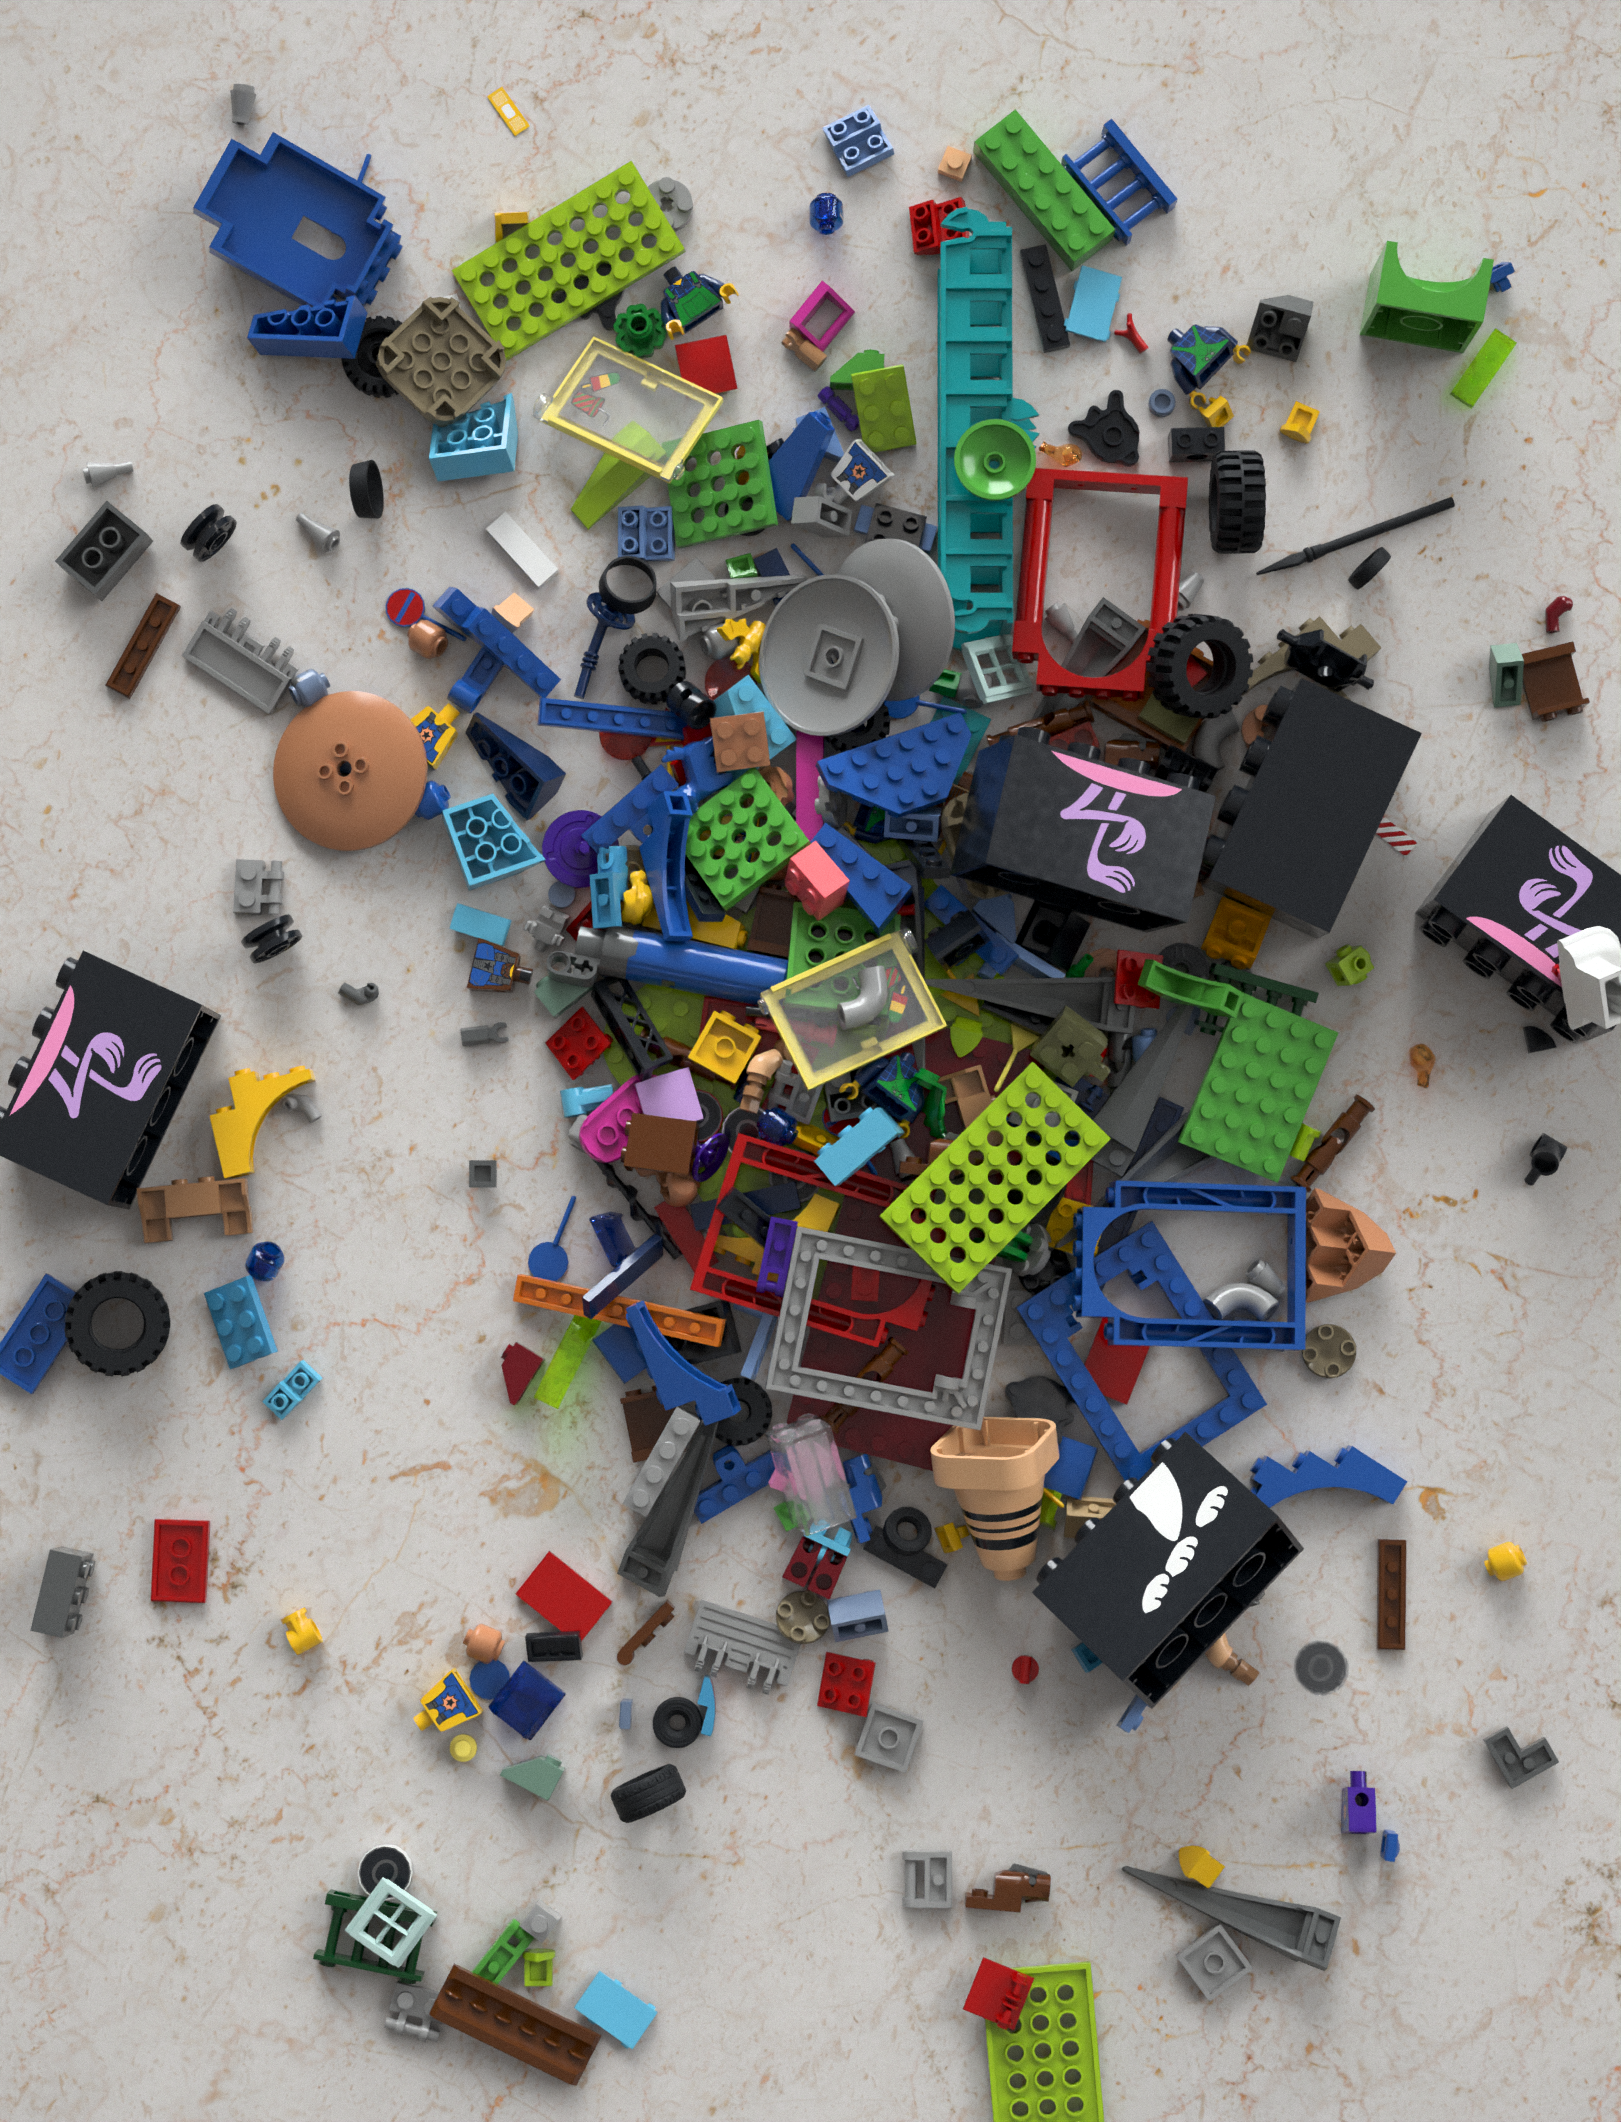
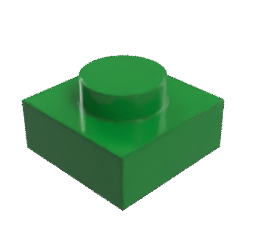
[929,669,961,698]

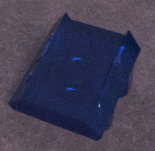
[589,1212,638,1268]
[488,1661,566,1740]

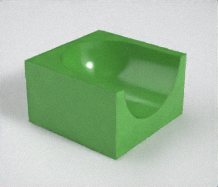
[1360,241,1494,353]

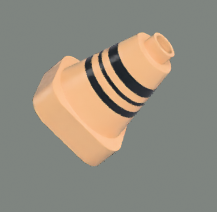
[930,1417,1059,1581]

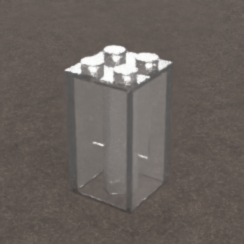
[765,1414,857,1536]

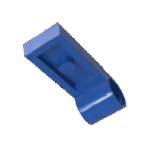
[447,648,504,714]

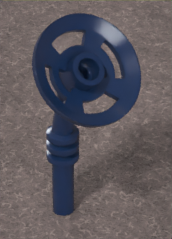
[574,592,635,699]

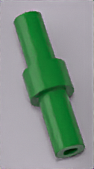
[1065,954,1093,978]

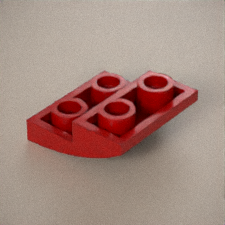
[909,197,969,255]
[675,335,738,399]

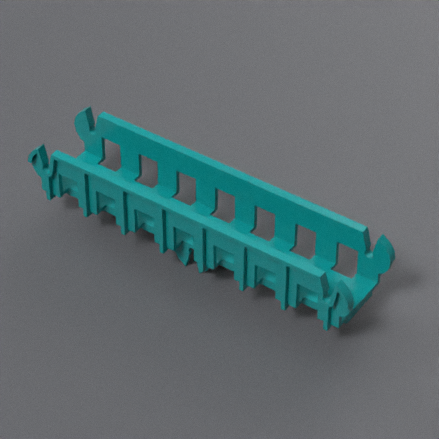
[937,207,1040,651]

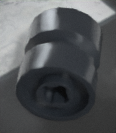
[666,681,716,730]

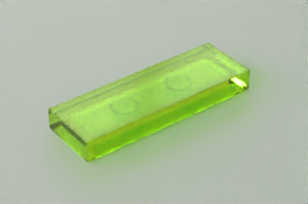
[1450,328,1517,409]

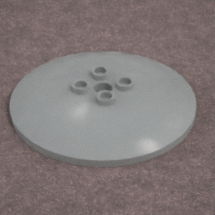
[834,539,955,701]
[759,574,899,736]

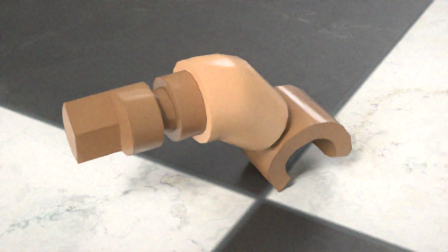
[739,1035,803,1114]
[1205,1633,1260,1686]

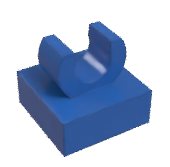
[1490,262,1515,292]

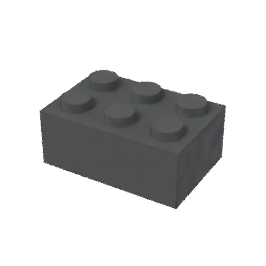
[55,501,153,601]
[30,1546,95,1638]

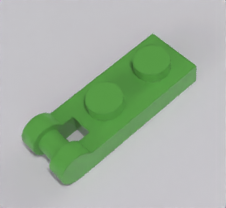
[471,1918,534,1984]

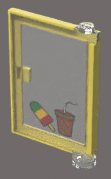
[532,336,723,484]
[758,927,947,1091]

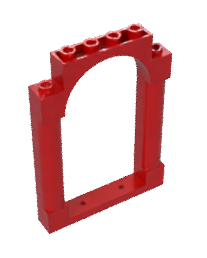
[1012,468,1188,702]
[690,1133,945,1348]

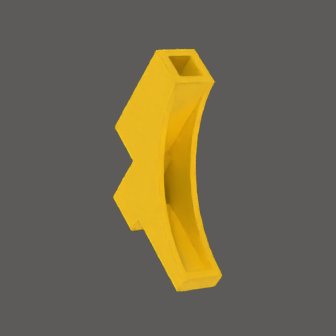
[209,1066,316,1180]
[713,1193,841,1282]

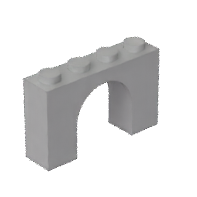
[622,1404,703,1517]

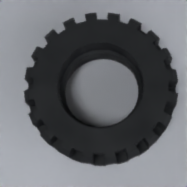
[1209,450,1266,554]
[1146,614,1254,719]
[64,1271,170,1377]

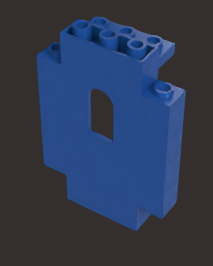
[193,132,403,307]

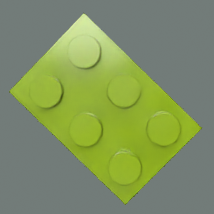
[851,364,917,453]

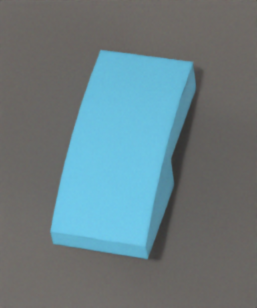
[449,903,512,946]
[262,1360,323,1420]

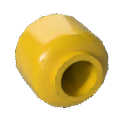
[1484,1542,1527,1581]

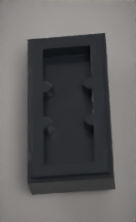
[525,1631,583,1662]

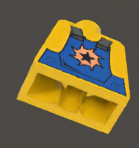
[411,703,460,770]
[413,1668,484,1732]

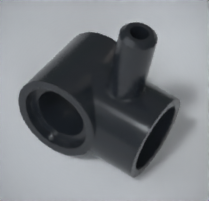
[1524,1133,1567,1186]

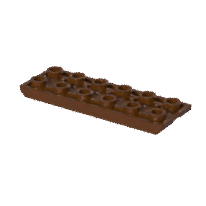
[429,1963,601,2086]

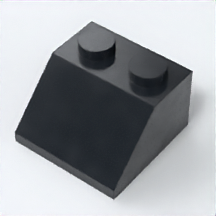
[1015,900,1091,971]
[924,909,991,972]

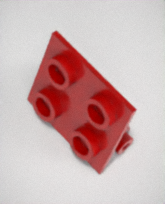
[1114,949,1163,1009]
[545,1006,614,1081]
[817,1652,876,1717]
[963,1957,1034,2030]

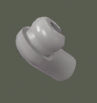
[282,1094,322,1123]

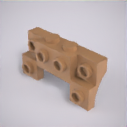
[929,1065,1011,1176]
[137,1176,253,1243]

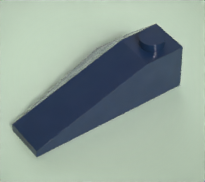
[466,712,566,820]

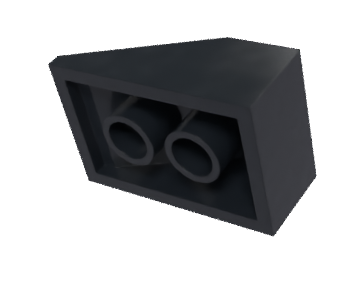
[663,1300,742,1365]

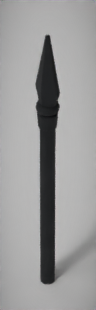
[1256,497,1455,575]

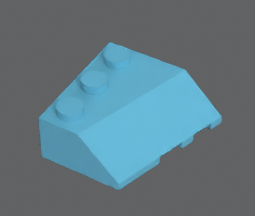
[429,393,518,481]
[710,675,797,781]
[442,793,546,891]

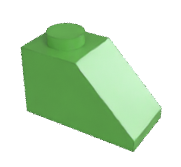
[830,349,885,391]

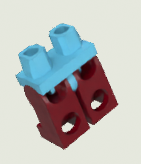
[782,1516,853,1600]

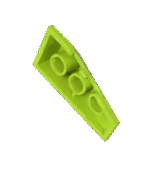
[571,422,667,530]

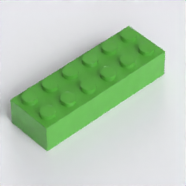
[973,109,1115,271]

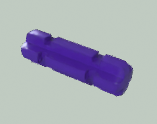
[818,386,859,432]

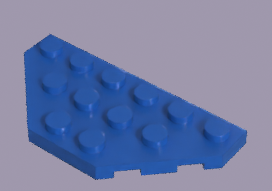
[815,712,972,818]

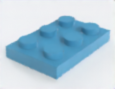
[204,1275,278,1369]

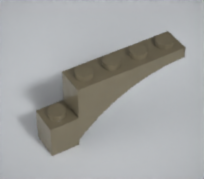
[1241,616,1381,696]

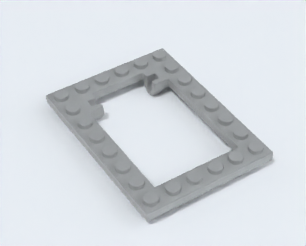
[765,1226,1012,1431]

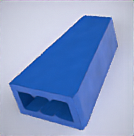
[769,411,835,521]

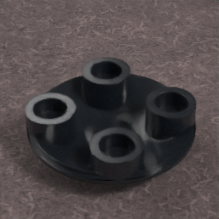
[1018,1247,1071,1295]

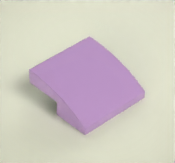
[635,1067,704,1122]

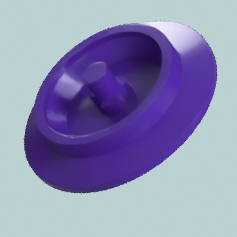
[542,810,619,888]

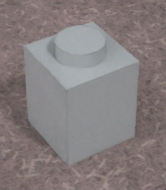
[520,1899,561,1943]

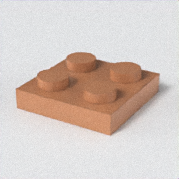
[710,711,771,772]

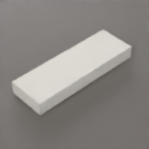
[486,511,559,589]

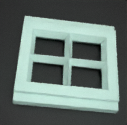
[961,633,1033,704]
[345,1877,437,1968]

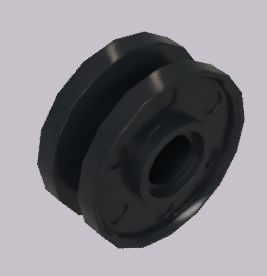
[180,504,237,562]
[241,914,303,964]
[1158,943,1209,980]

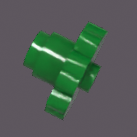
[613,303,667,359]

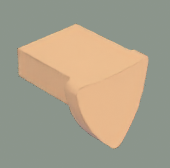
[491,593,534,633]

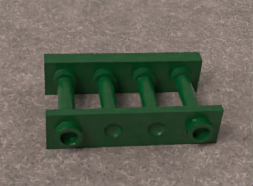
[1194,962,1319,1036]
[313,1889,438,1984]

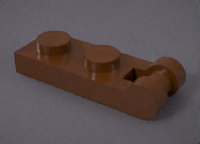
[617,1600,675,1665]

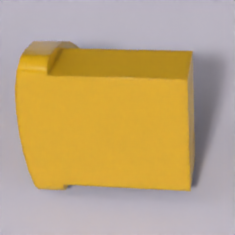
[494,211,529,243]
[1279,401,1320,444]
[1179,1846,1225,1889]

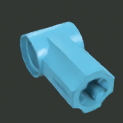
[560,1084,614,1118]

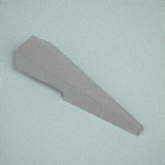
[670,574,807,641]

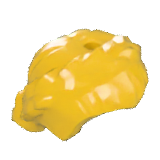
[620,870,654,925]

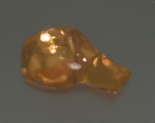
[1039,441,1082,467]
[1408,1044,1436,1088]

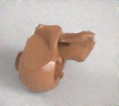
[635,1168,700,1207]

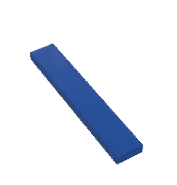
[538,698,688,741]

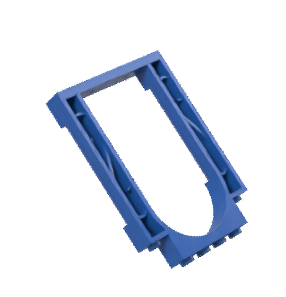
[1072,1180,1306,1351]

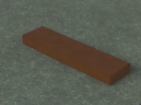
[105,593,181,699]
[1377,1539,1406,1650]

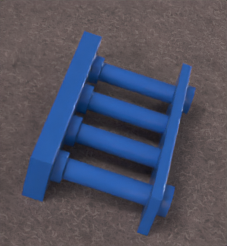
[1061,119,1178,246]

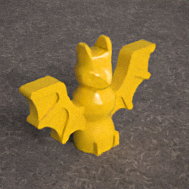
[717,618,766,684]

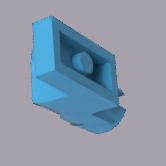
[590,846,629,929]

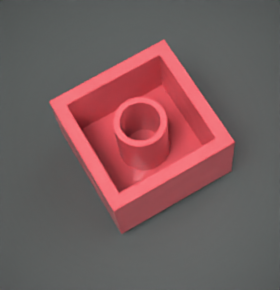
[784,841,850,921]

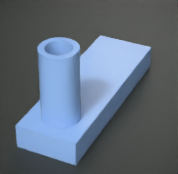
[977,932,1065,979]
[733,1304,778,1380]

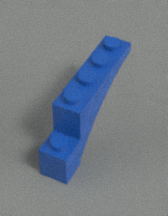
[432,586,561,698]
[639,791,693,942]
[626,1300,742,1426]

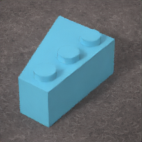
[814,1107,905,1186]

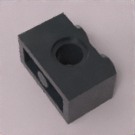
[1168,427,1225,462]

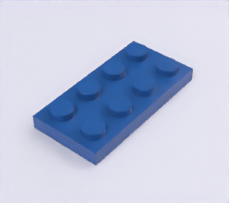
[0,1273,76,1394]

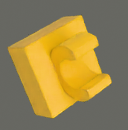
[1198,395,1234,427]
[934,1522,970,1554]

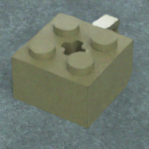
[1030,1005,1110,1087]

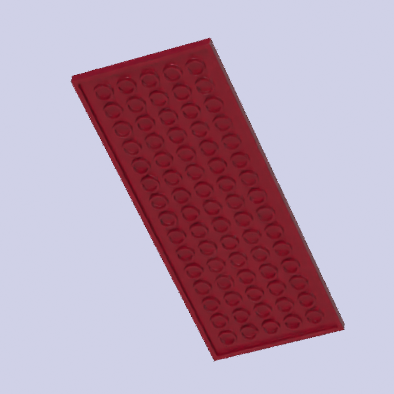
[784,1017,1045,1471]

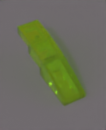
[533,1315,602,1409]

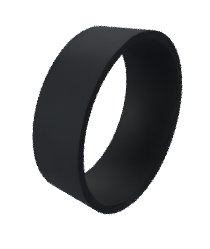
[349,460,384,519]
[599,556,656,614]

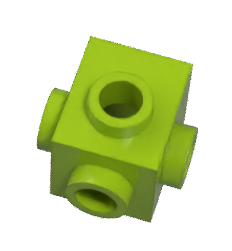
[1325,944,1374,986]

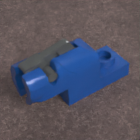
[840,1454,886,1543]

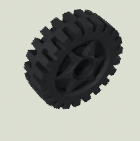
[341,316,402,398]

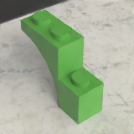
[1138,959,1244,1018]

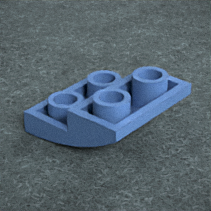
[822,105,894,177]
[618,505,675,561]

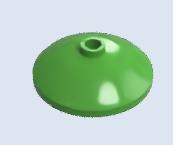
[954,419,1036,501]

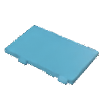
[1064,265,1122,342]
[574,1970,658,2049]

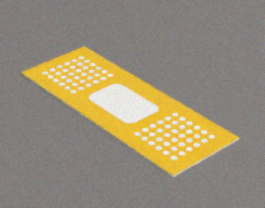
[487,87,530,136]

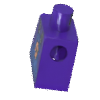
[1341,1771,1377,1834]

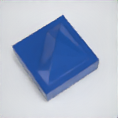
[1380,1829,1400,1862]

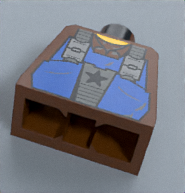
[467,938,533,993]

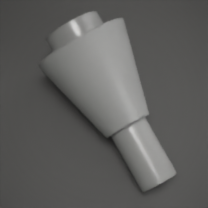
[83,461,134,488]
[296,512,340,552]
[1044,602,1078,645]

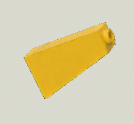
[642,899,747,950]

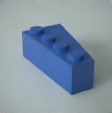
[247,295,367,359]
[811,823,912,936]

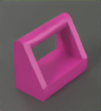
[789,281,855,352]

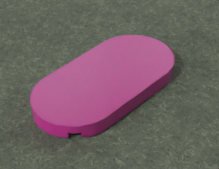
[579,1074,657,1163]

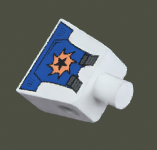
[831,439,895,505]

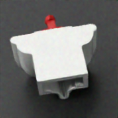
[1551,926,1621,1030]

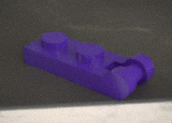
[756,1216,798,1297]

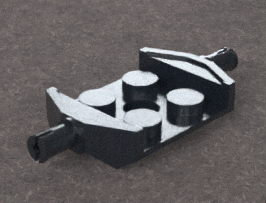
[1277,629,1374,692]

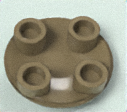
[1302,1324,1357,1378]
[776,1590,830,1644]

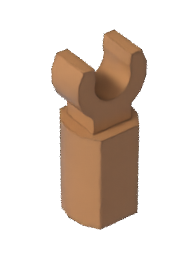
[781,328,827,371]

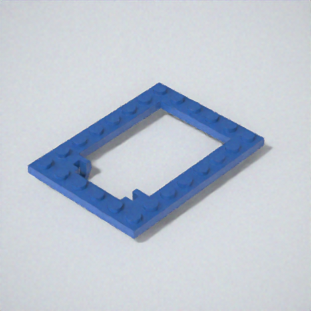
[1015,1221,1267,1482]

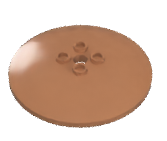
[273,691,428,851]

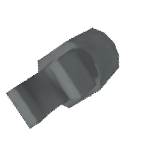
[461,1022,509,1046]

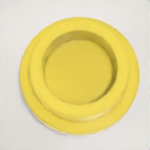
[450,1734,477,1762]

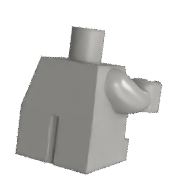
[524,905,571,952]

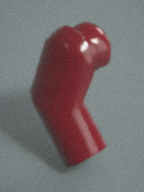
[1545,596,1573,633]

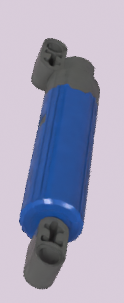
[547,926,842,1008]

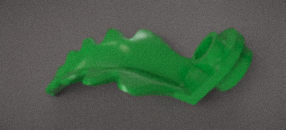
[914,1068,947,1139]

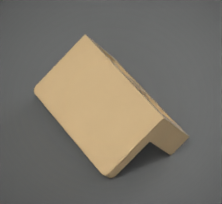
[1064,1495,1116,1538]

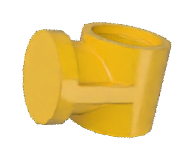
[280,1607,323,1655]

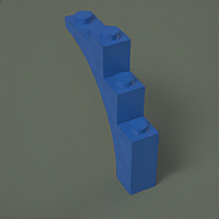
[1250,1445,1407,1508]

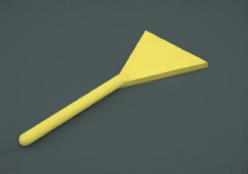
[994,1024,1039,1092]

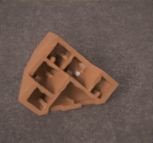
[1306,1188,1396,1303]

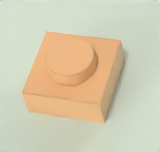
[938,146,972,182]

